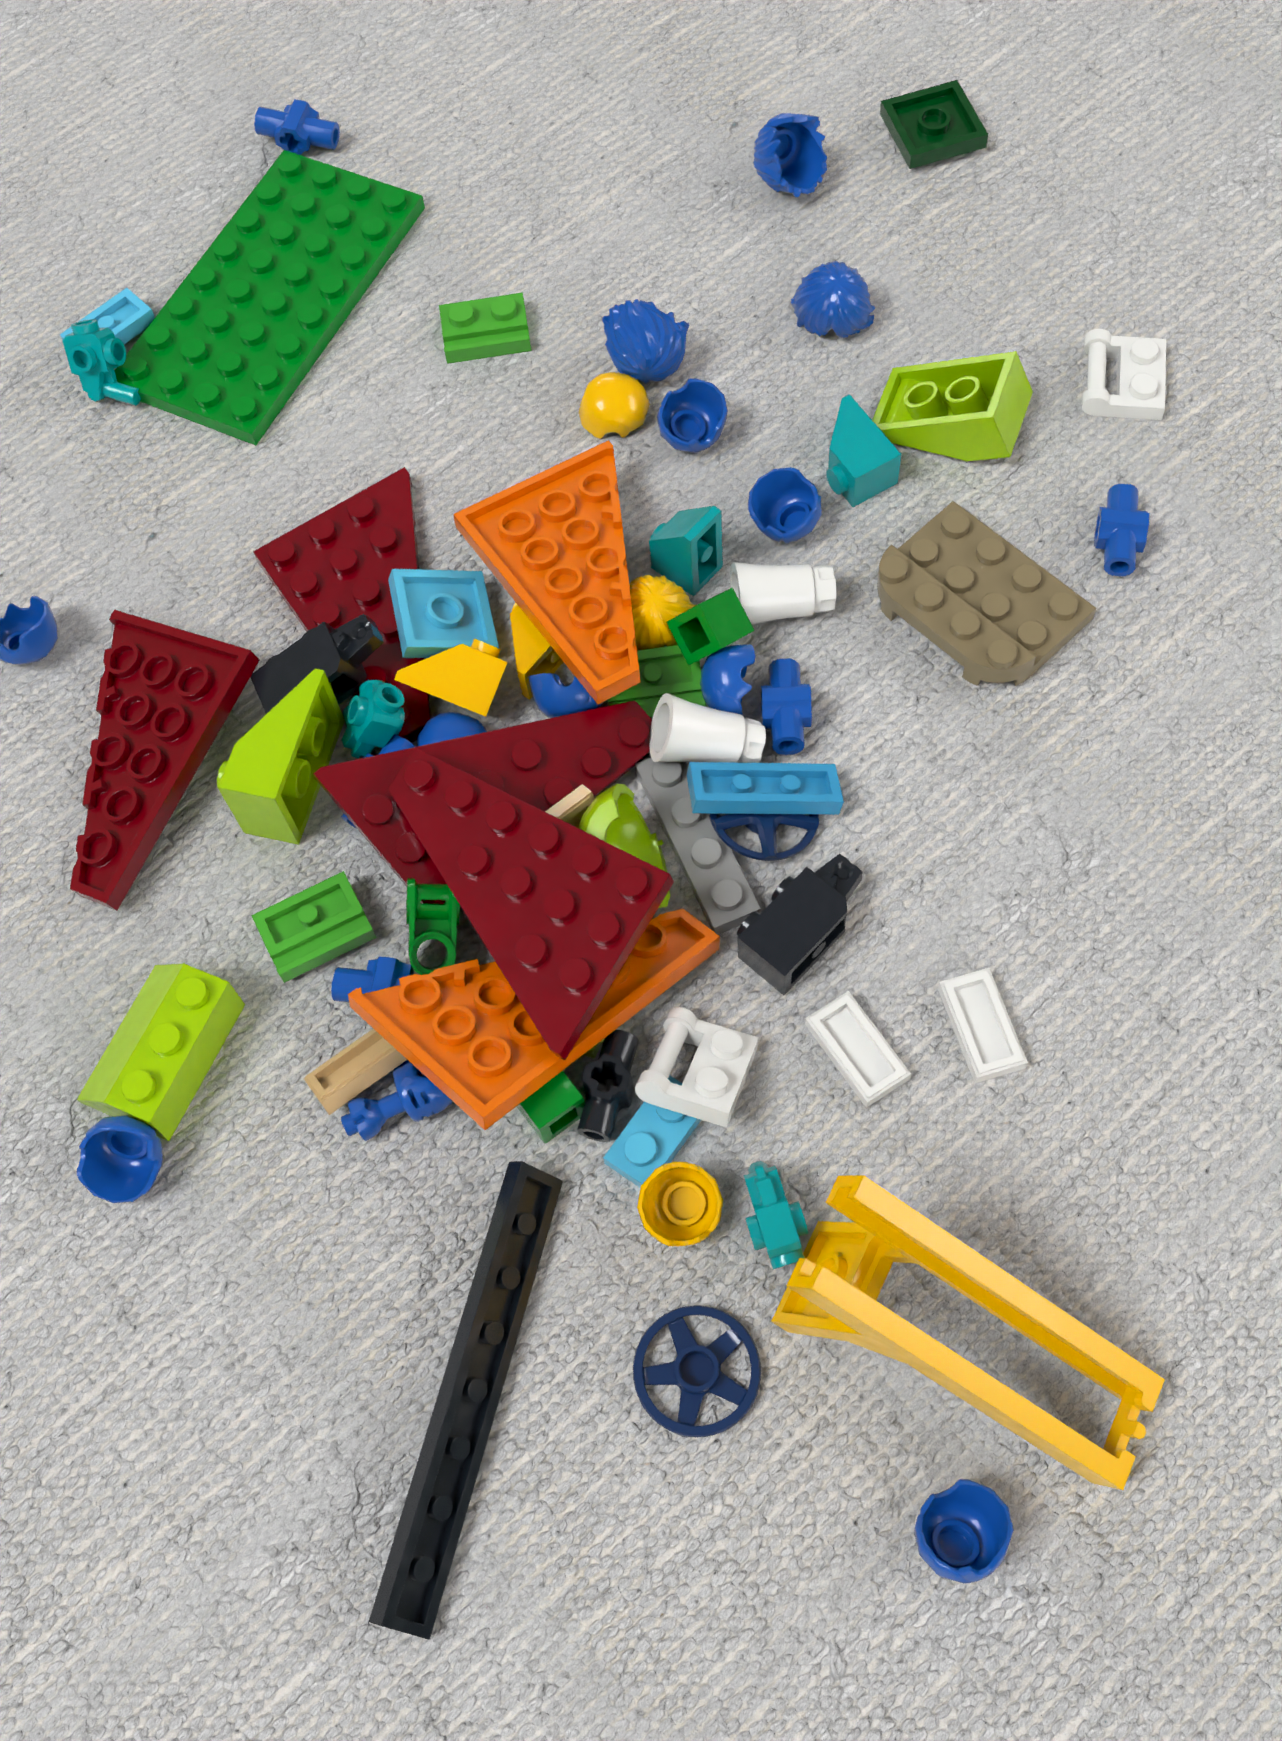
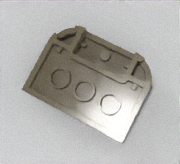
[877,501,1097,686]

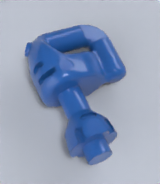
[341,1060,452,1141]

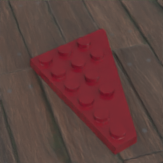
[253,467,432,743]
[70,610,260,911]
[313,700,652,908]
[388,747,674,1060]

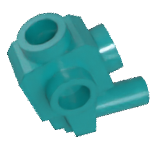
[62,319,141,406]
[341,680,405,758]
[743,1161,809,1269]

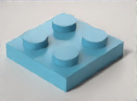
[388,569,499,658]

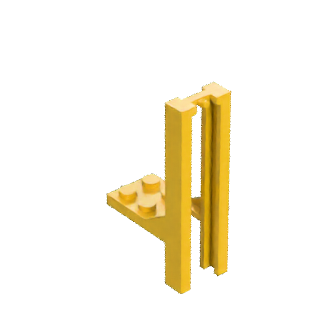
[771,1175,1165,1490]

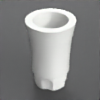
[730,562,837,625]
[649,693,766,763]

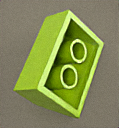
[77,963,245,1141]

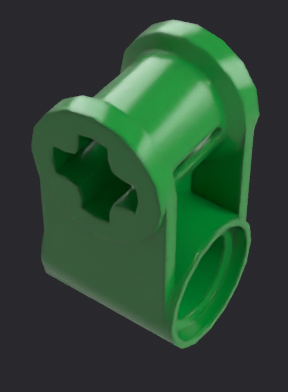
[406,878,460,975]

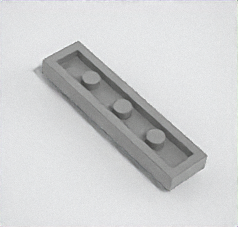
[635,758,761,935]

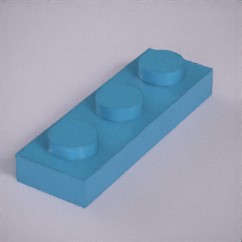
[687,762,844,815]

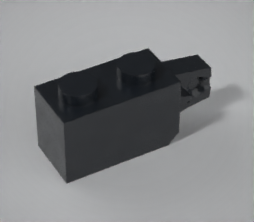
[250,614,384,714]
[737,854,863,995]

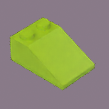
[872,351,1033,461]
[217,669,345,845]

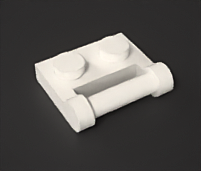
[1082,329,1166,420]
[635,1007,759,1128]

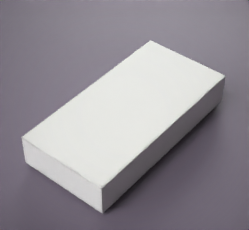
[938,968,1028,1083]
[805,991,911,1108]

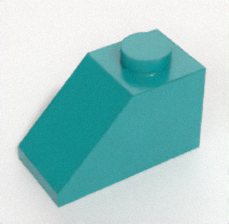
[826,394,901,507]
[649,506,723,597]

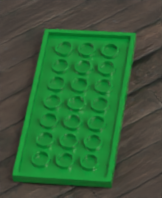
[114,150,425,446]

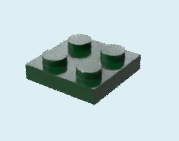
[880,80,988,169]

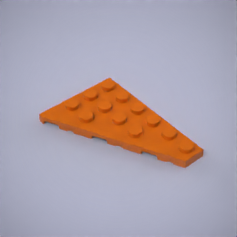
[453,440,641,704]
[348,909,720,1130]

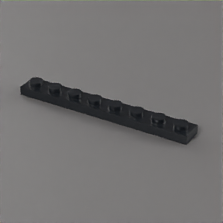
[369,1161,563,1640]

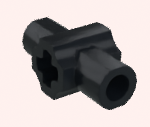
[577,1029,639,1142]

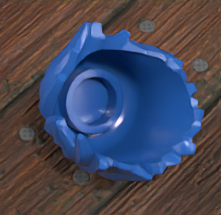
[753,113,827,198]
[791,261,875,338]
[602,299,689,384]

